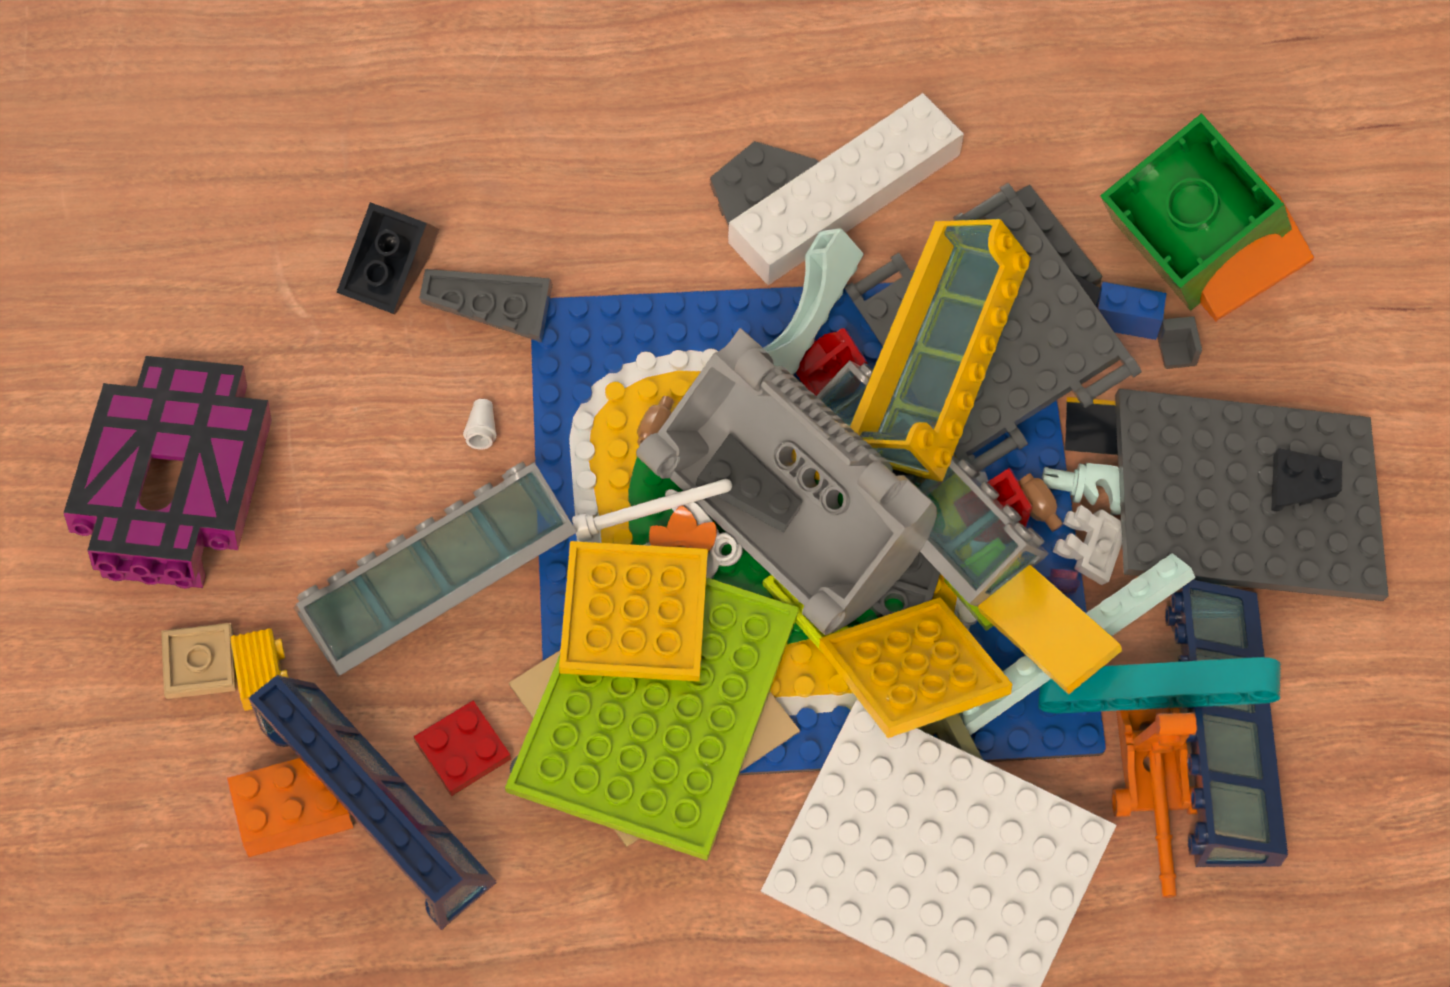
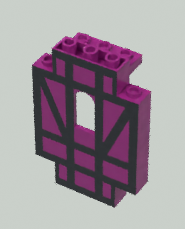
[63,356,272,588]

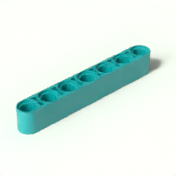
[1038,657,1281,713]

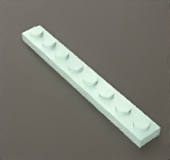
[959,553,1195,735]

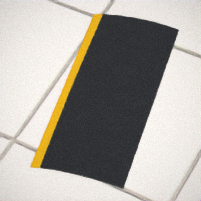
[1065,397,1118,455]

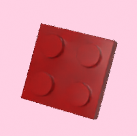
[413,700,511,796]

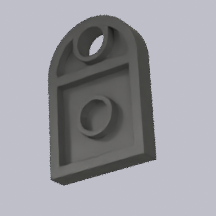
[869,534,951,618]

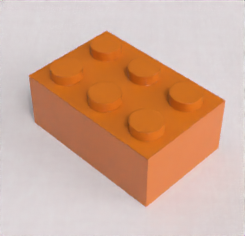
[227,758,353,857]

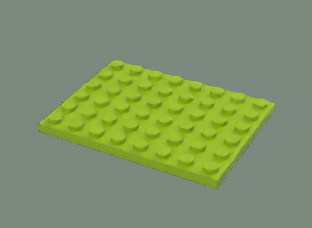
[505,577,799,861]

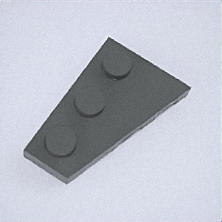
[695,434,802,533]

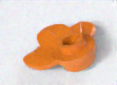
[649,506,717,552]

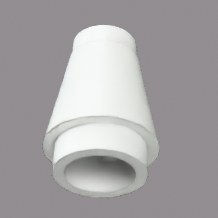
[463,399,496,450]

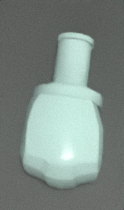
[1042,462,1121,515]

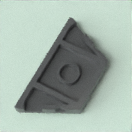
[710,141,819,232]

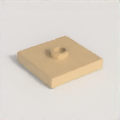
[161,623,236,699]

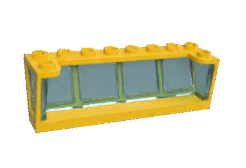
[850,219,1031,481]

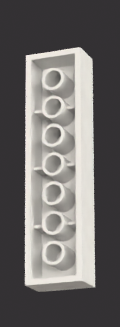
[728,93,964,285]

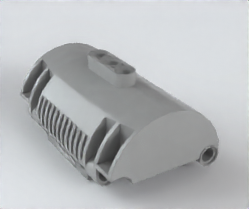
[636,328,937,635]

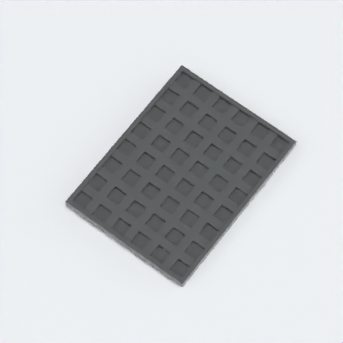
[1115,388,1389,601]

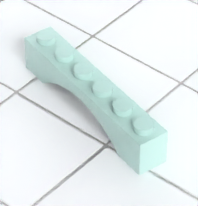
[763,228,864,375]

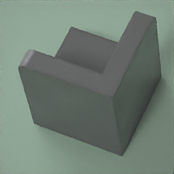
[1157,316,1202,369]

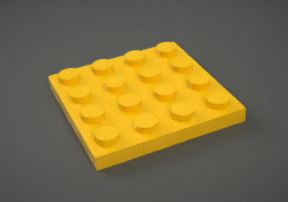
[559,541,708,682]
[819,597,1012,738]

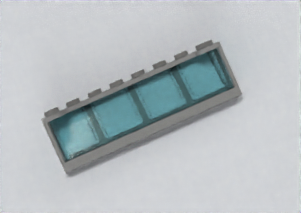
[816,360,1049,607]
[294,462,577,677]

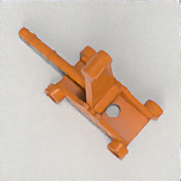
[1112,708,1198,898]

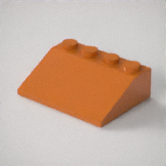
[1200,174,1314,321]

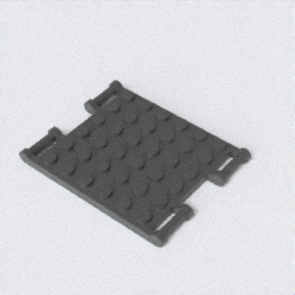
[844,182,1142,478]

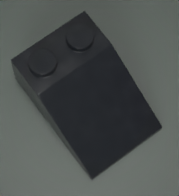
[336,202,439,314]

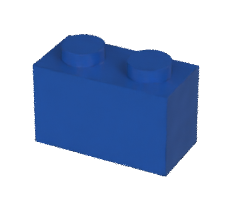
[1097,282,1166,340]

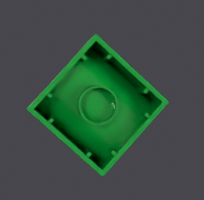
[1100,113,1292,311]

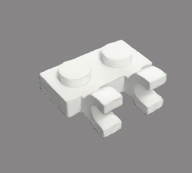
[1053,505,1122,585]

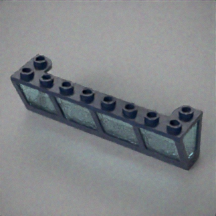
[1165,580,1288,867]
[248,675,497,930]

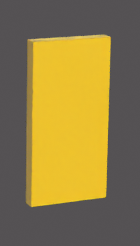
[978,564,1122,694]

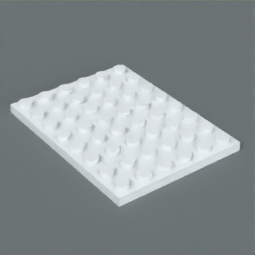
[761,699,1116,987]

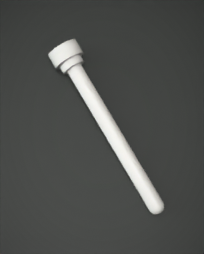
[572,479,732,542]

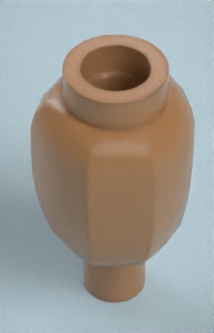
[637,396,674,445]
[1018,473,1063,532]

